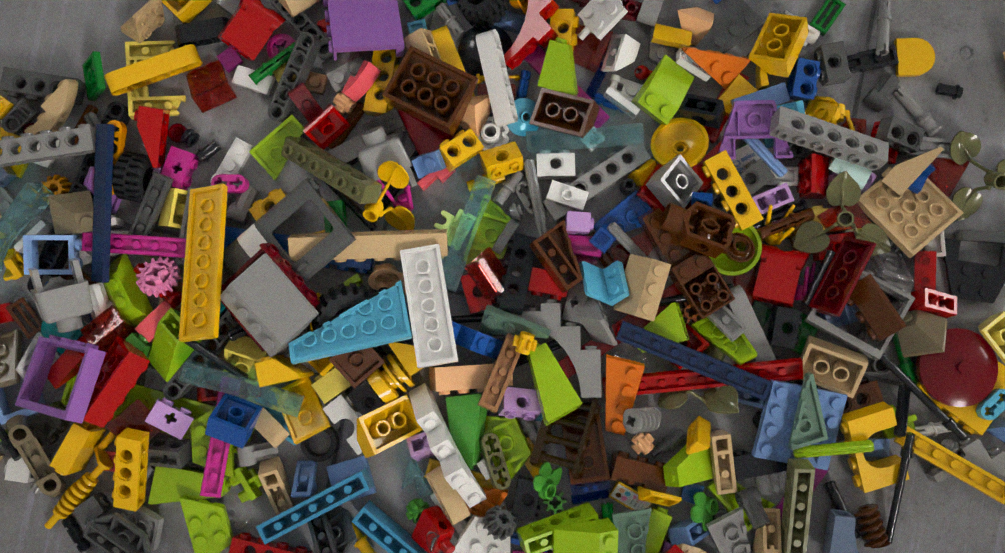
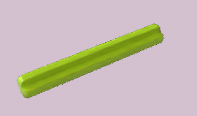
[792,440,874,459]

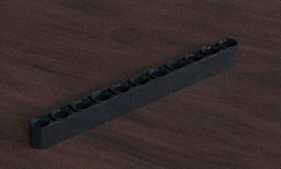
[27,101,131,292]

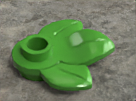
[533,462,562,500]
[690,492,719,531]

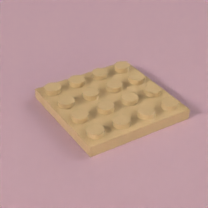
[856,158,963,258]

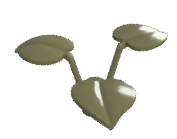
[949,131,1005,221]
[793,171,891,256]
[658,343,739,414]

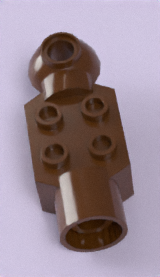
[659,201,755,263]

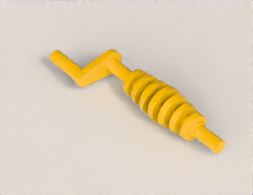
[44,429,119,529]

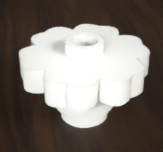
[478,116,509,151]

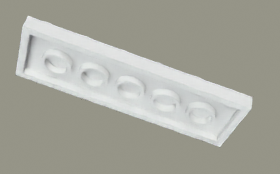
[400,244,459,369]

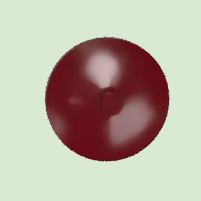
[916,328,998,407]

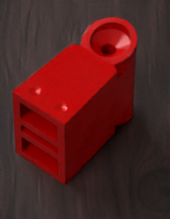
[217,0,286,61]
[752,244,810,309]

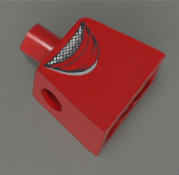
[411,505,455,553]

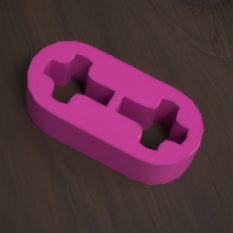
[211,174,249,194]

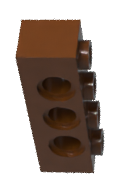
[843,379,884,414]

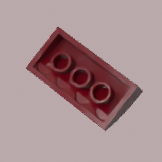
[396,108,455,157]
[809,236,877,317]

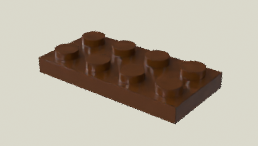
[562,402,610,485]

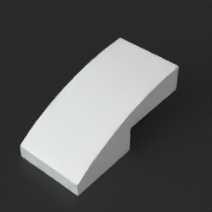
[232,65,276,96]

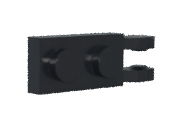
[847,45,899,74]

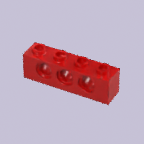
[229,532,313,553]

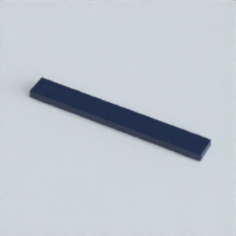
[91,124,114,283]
[616,320,773,401]

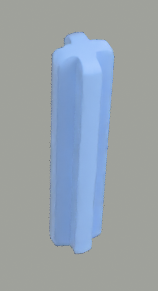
[743,139,788,178]

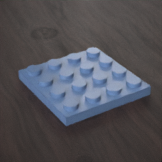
[751,379,848,470]

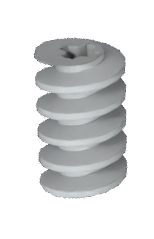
[623,406,662,434]

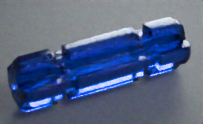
[586,61,607,98]
[571,487,609,505]

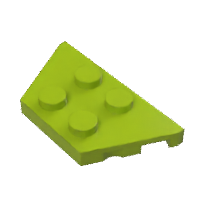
[462,194,511,265]
[191,408,235,477]
[484,416,532,483]
[180,495,234,553]

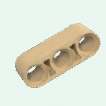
[246,395,290,448]
[425,466,470,526]

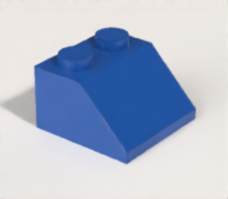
[205,392,263,449]

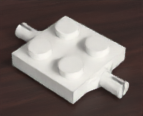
[577,0,628,40]

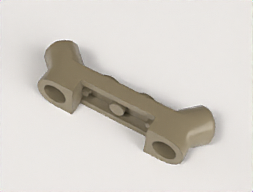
[6,415,66,497]

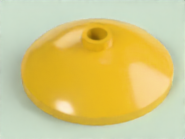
[651,118,709,167]

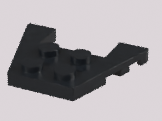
[943,238,1005,304]

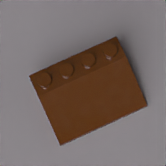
[382,46,478,136]

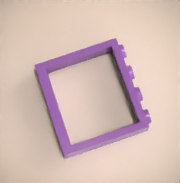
[15,335,106,423]

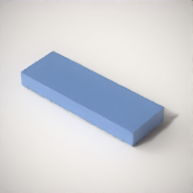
[730,82,790,105]

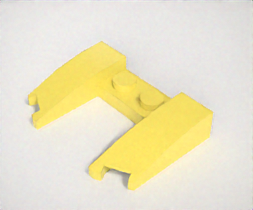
[125,40,186,120]

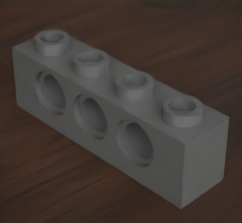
[0,67,86,107]
[713,158,775,213]

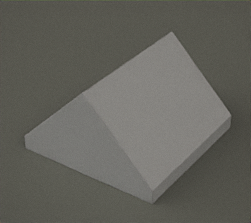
[578,297,618,346]

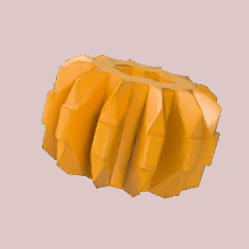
[38,174,73,205]

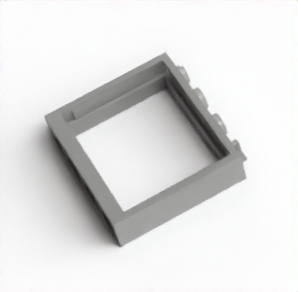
[804,268,915,361]

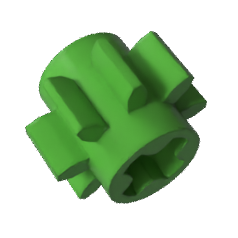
[542,491,567,514]
[405,498,430,523]

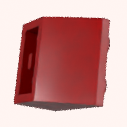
[797,154,829,199]

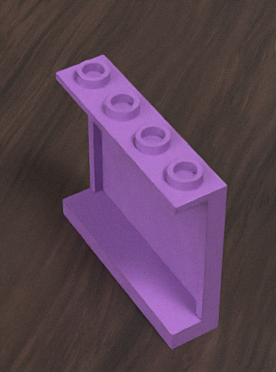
[323,0,404,61]

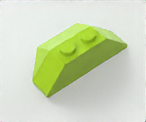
[103,254,153,327]

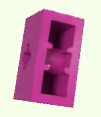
[161,146,199,190]

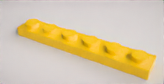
[893,426,1005,505]

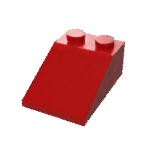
[134,106,170,168]

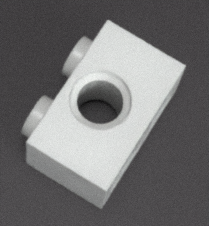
[536,150,575,180]

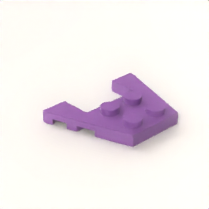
[718,100,793,160]

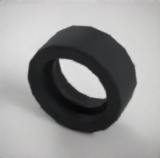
[301,426,339,462]

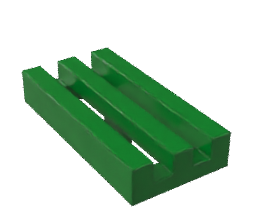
[809,0,846,36]

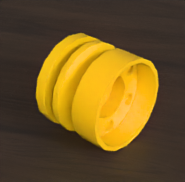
[366,353,415,404]

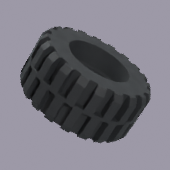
[312,283,382,351]

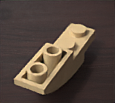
[24,79,79,135]

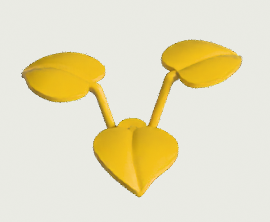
[363,161,415,230]

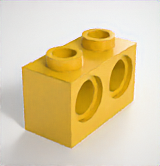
[439,128,484,172]

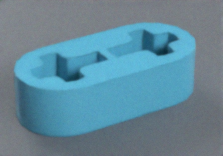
[976,388,1005,420]

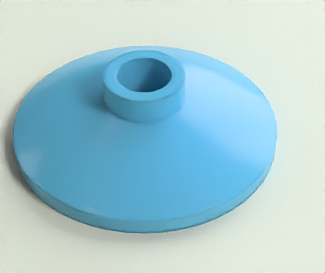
[507,98,539,136]

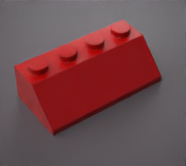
[83,336,150,428]

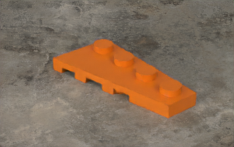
[605,354,645,435]

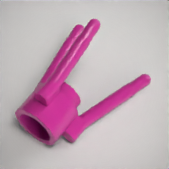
[377,179,414,212]
[795,262,816,301]

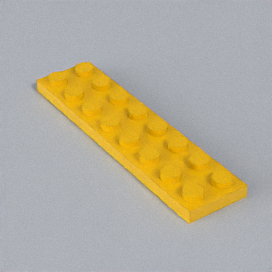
[179,184,228,342]

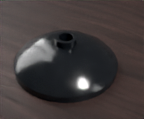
[458,25,513,77]

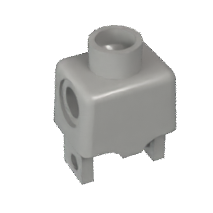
[357,126,417,199]
[28,258,93,333]

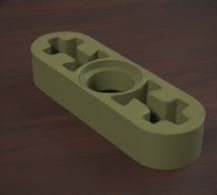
[480,433,511,490]

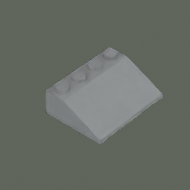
[220,253,319,357]

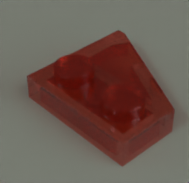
[928,158,969,197]
[817,203,871,232]

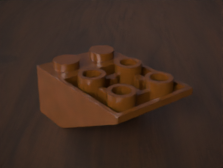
[668,252,735,319]

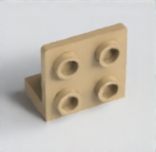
[120,0,165,43]

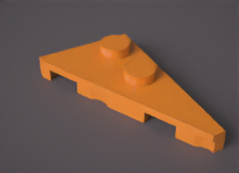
[682,47,751,89]

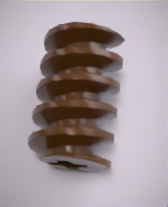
[854,503,890,548]

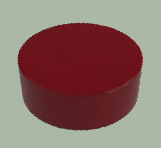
[168,123,188,143]

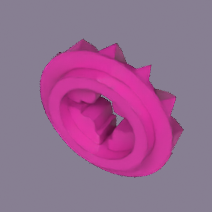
[267,34,296,62]

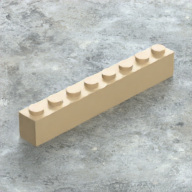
[288,229,448,262]

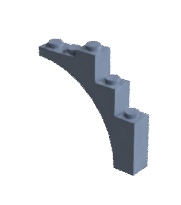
[822,509,859,553]

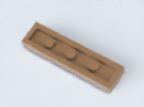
[477,333,521,413]

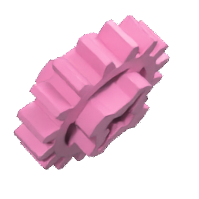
[136,256,181,297]

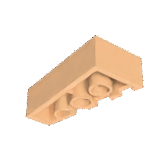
[429,363,513,395]

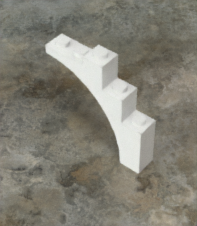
[408,383,487,508]

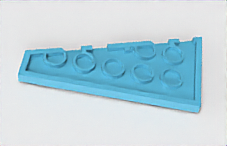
[288,280,412,365]

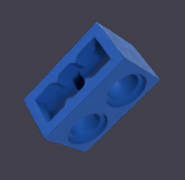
[786,57,821,102]

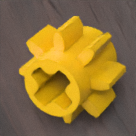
[513,331,537,355]

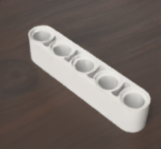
[476,29,518,127]

